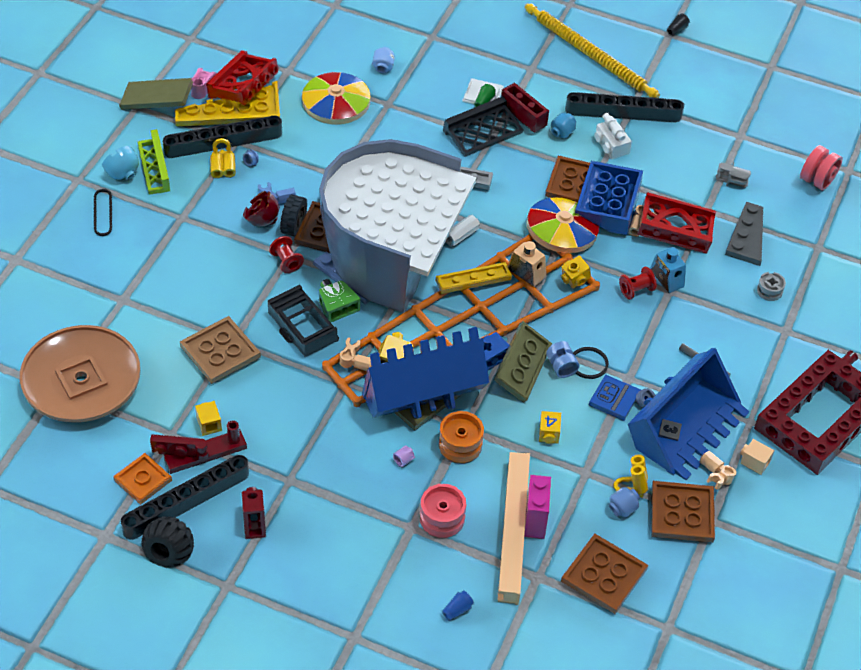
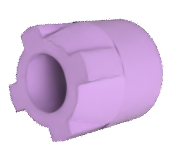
[393,445,415,467]

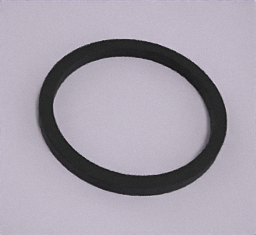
[573,347,609,379]

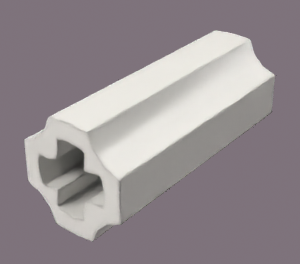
[445,215,480,247]

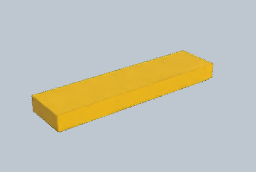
[435,262,512,294]

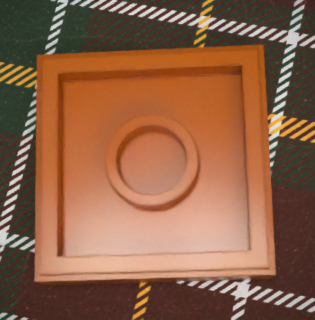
[113,453,172,505]

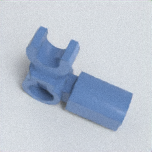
[258,182,296,204]

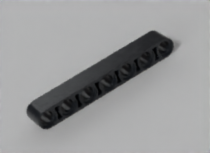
[565,92,685,122]
[163,116,282,158]
[121,455,249,540]

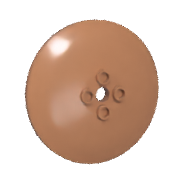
[20,325,140,422]

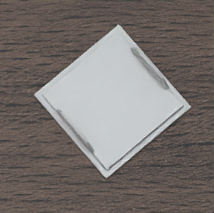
[462,79,504,104]

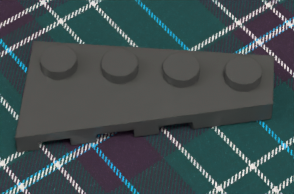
[725,201,763,266]

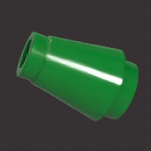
[474,84,496,107]

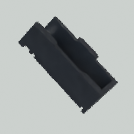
[268,284,339,357]

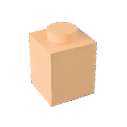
[740,439,775,475]

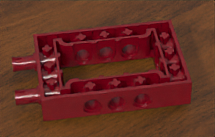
[754,349,861,475]

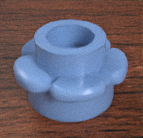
[243,150,259,166]

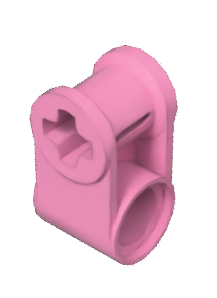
[191,68,217,99]

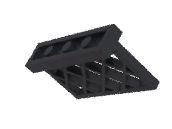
[443,96,524,157]

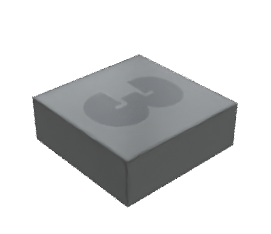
[659,419,682,441]

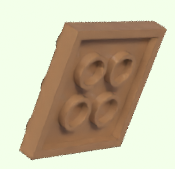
[180,316,261,384]

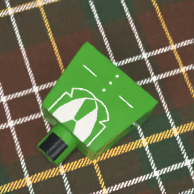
[319,279,360,322]

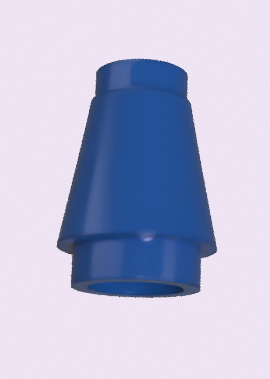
[442,590,474,621]

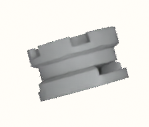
[757,272,786,301]

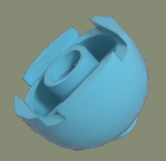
[102,146,139,180]

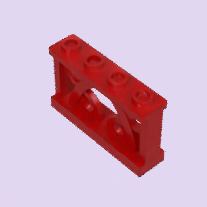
[206,50,279,106]
[637,192,716,254]

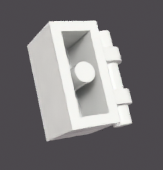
[595,113,632,159]

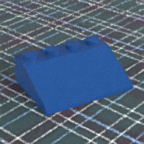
[575,161,643,235]

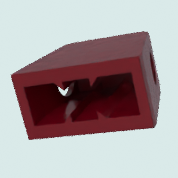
[242,487,266,539]

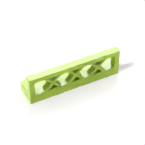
[137,129,170,195]

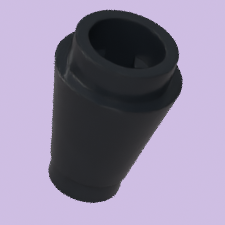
[667,13,690,36]

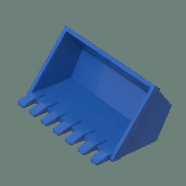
[362,327,490,419]
[628,348,749,480]

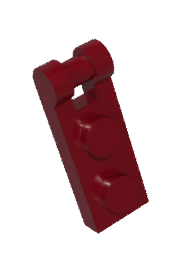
[150,434,209,460]

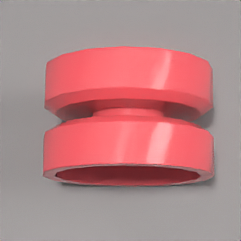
[800,145,843,191]
[420,484,466,538]

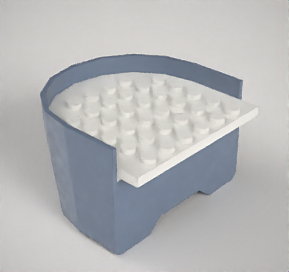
[319,139,476,313]

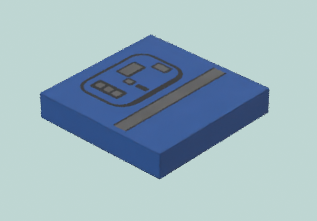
[589,374,641,421]

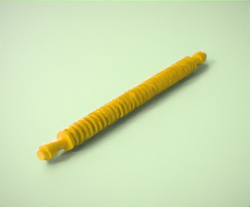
[525,3,660,98]

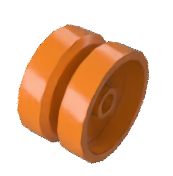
[439,411,484,463]

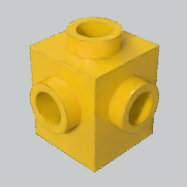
[561,255,591,289]

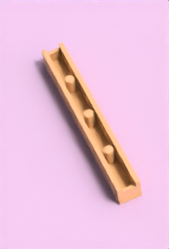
[497,452,530,605]

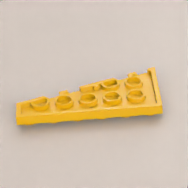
[175,81,280,126]

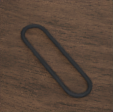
[94,189,112,236]

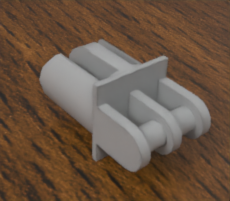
[716,162,751,187]

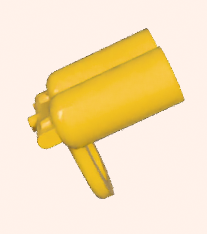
[210,139,236,178]
[614,455,648,498]

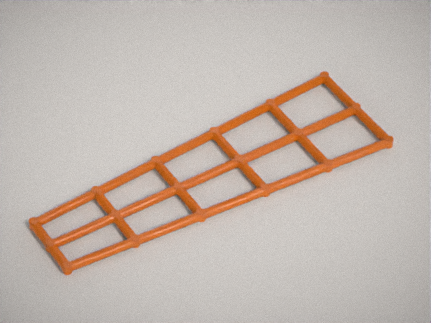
[322,234,600,407]

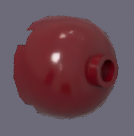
[243,191,280,227]

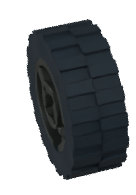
[280,194,307,237]

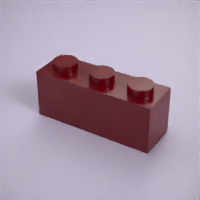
[501,82,549,133]

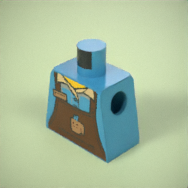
[650,247,686,293]

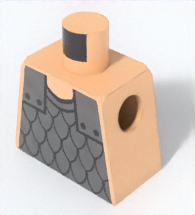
[508,241,546,287]

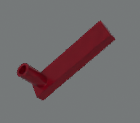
[163,421,247,474]

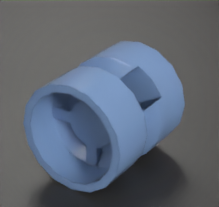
[546,341,580,378]

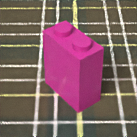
[524,475,551,539]

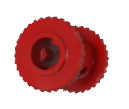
[269,236,304,273]
[619,266,657,300]

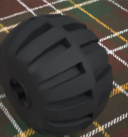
[142,517,194,568]

